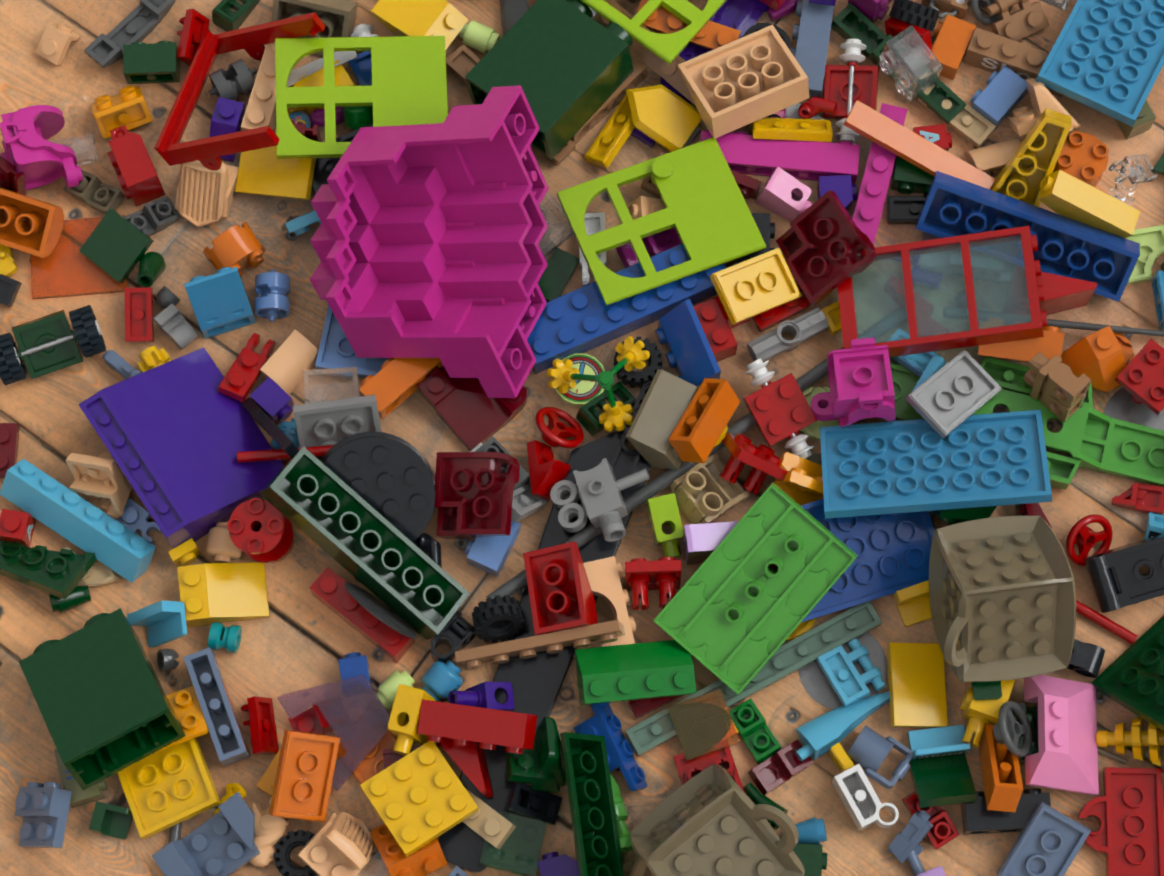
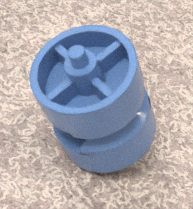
[255,269,290,322]

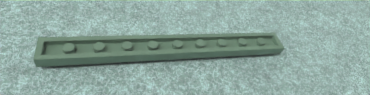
[625,601,882,757]

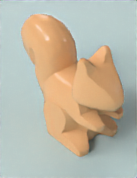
[250,799,290,867]

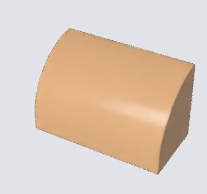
[965,138,1021,177]
[260,329,318,395]

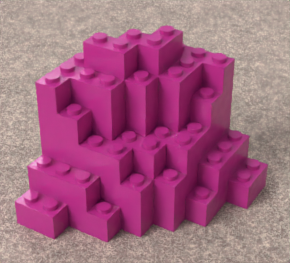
[310,85,549,398]

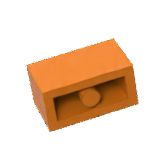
[925,14,976,80]

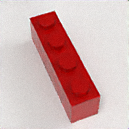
[310,567,415,663]
[417,699,538,754]

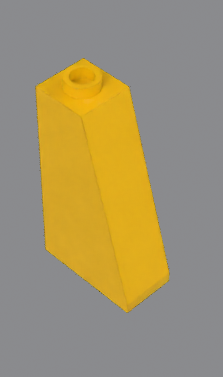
[1038,170,1140,238]

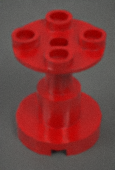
[227,498,294,563]

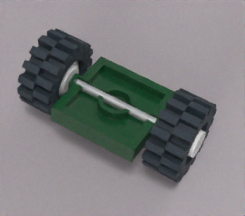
[0,305,106,386]

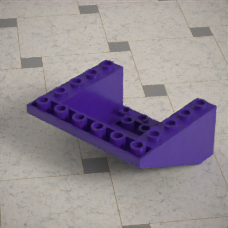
[78,347,284,548]

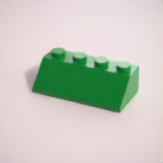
[574,640,697,706]

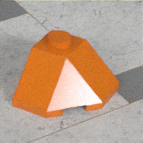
[1061,326,1127,393]

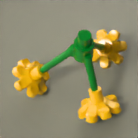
[547,336,650,432]

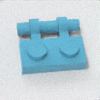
[817,638,886,708]

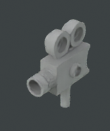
[550,458,650,542]

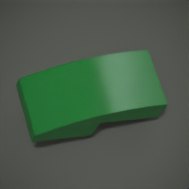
[728,698,781,764]

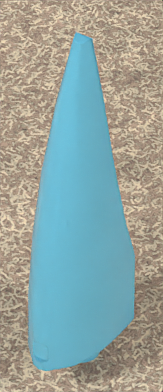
[795,692,890,761]

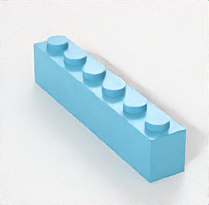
[0,459,156,583]

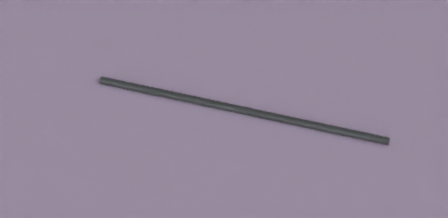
[486,307,908,599]

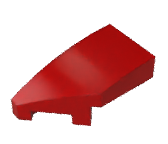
[1112,482,1164,515]

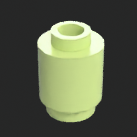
[460,20,500,54]
[374,670,415,711]

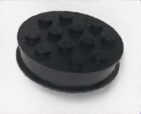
[321,432,435,542]

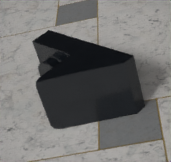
[507,782,562,825]

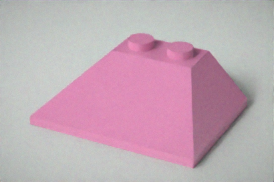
[1024,675,1099,796]

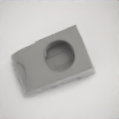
[154,303,199,350]

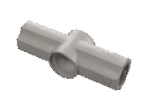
[747,307,829,363]

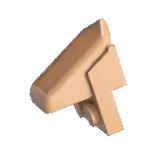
[1007,78,1081,136]
[175,160,239,227]
[66,452,132,520]
[297,812,375,876]

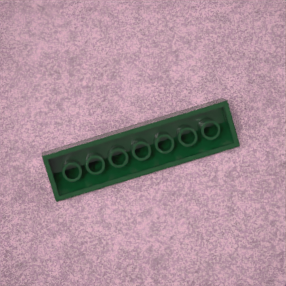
[260,446,470,640]
[560,732,624,876]

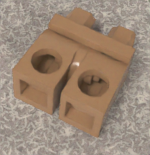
[1023,352,1092,422]

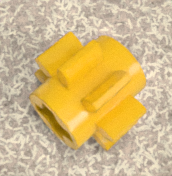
[137,346,172,373]

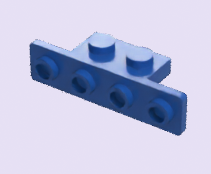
[574,703,647,792]

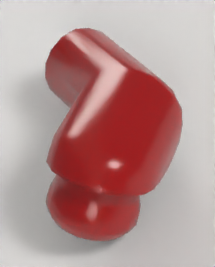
[798,97,838,119]

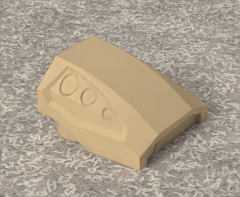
[670,453,750,524]

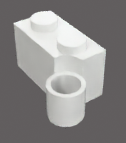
[831,764,899,831]

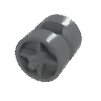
[208,58,257,100]

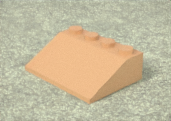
[678,24,810,139]

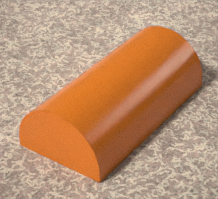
[0,187,64,258]

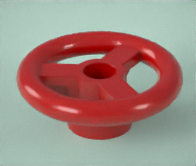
[535,407,584,448]
[1066,514,1113,566]

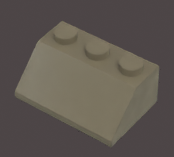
[271,0,358,56]
[626,369,698,470]

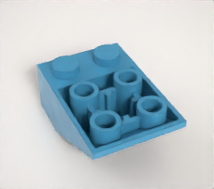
[184,267,256,339]

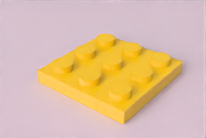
[117,738,221,839]
[360,741,479,857]

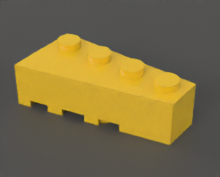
[990,108,1071,207]

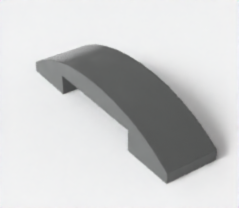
[84,0,176,68]

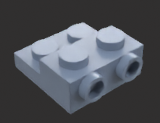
[14,782,72,848]

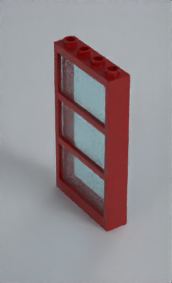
[838,226,1048,357]

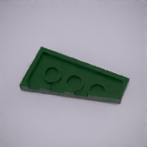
[0,540,97,600]

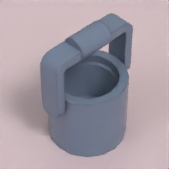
[847,725,913,789]

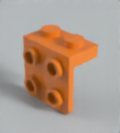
[370,824,448,876]

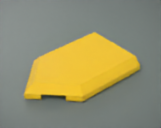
[625,84,702,152]

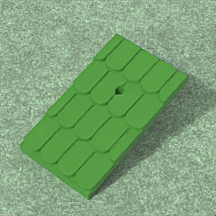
[653,482,858,695]

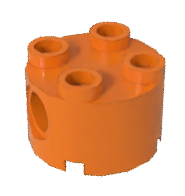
[1053,131,1109,187]
[203,222,266,277]

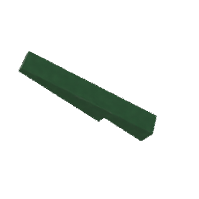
[831,3,967,124]

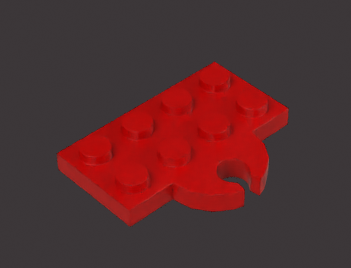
[1077,767,1164,876]

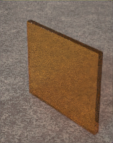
[29,215,129,300]

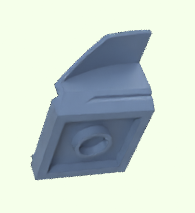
[152,792,260,876]

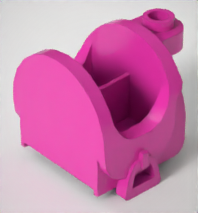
[0,105,83,190]
[811,338,895,427]

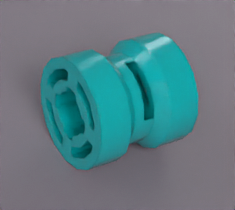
[208,622,242,653]

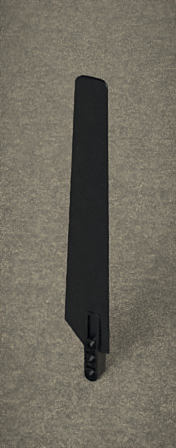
[438,381,652,873]

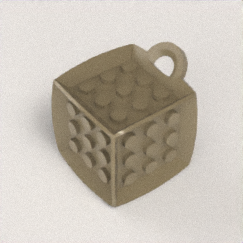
[929,516,1076,682]
[630,764,805,876]

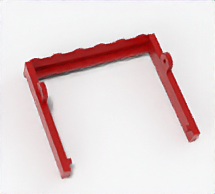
[154,12,325,171]

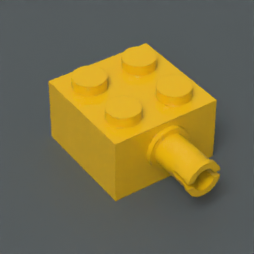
[959,680,1015,748]

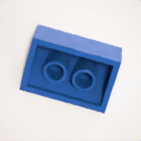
[655,299,721,388]

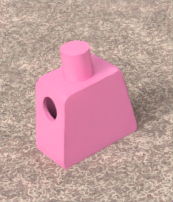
[754,167,813,222]

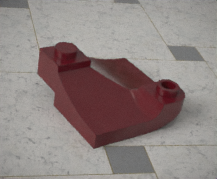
[776,190,876,305]
[417,367,527,451]
[434,452,520,539]

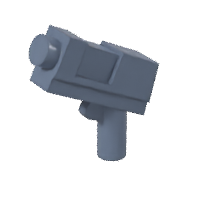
[102,350,141,380]
[888,810,934,876]

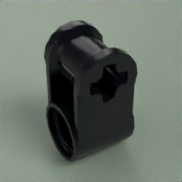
[430,610,477,664]
[1067,639,1105,678]

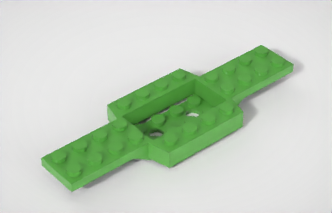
[890,356,1164,490]

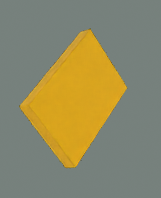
[235,146,316,200]
[709,248,802,325]
[887,642,948,728]

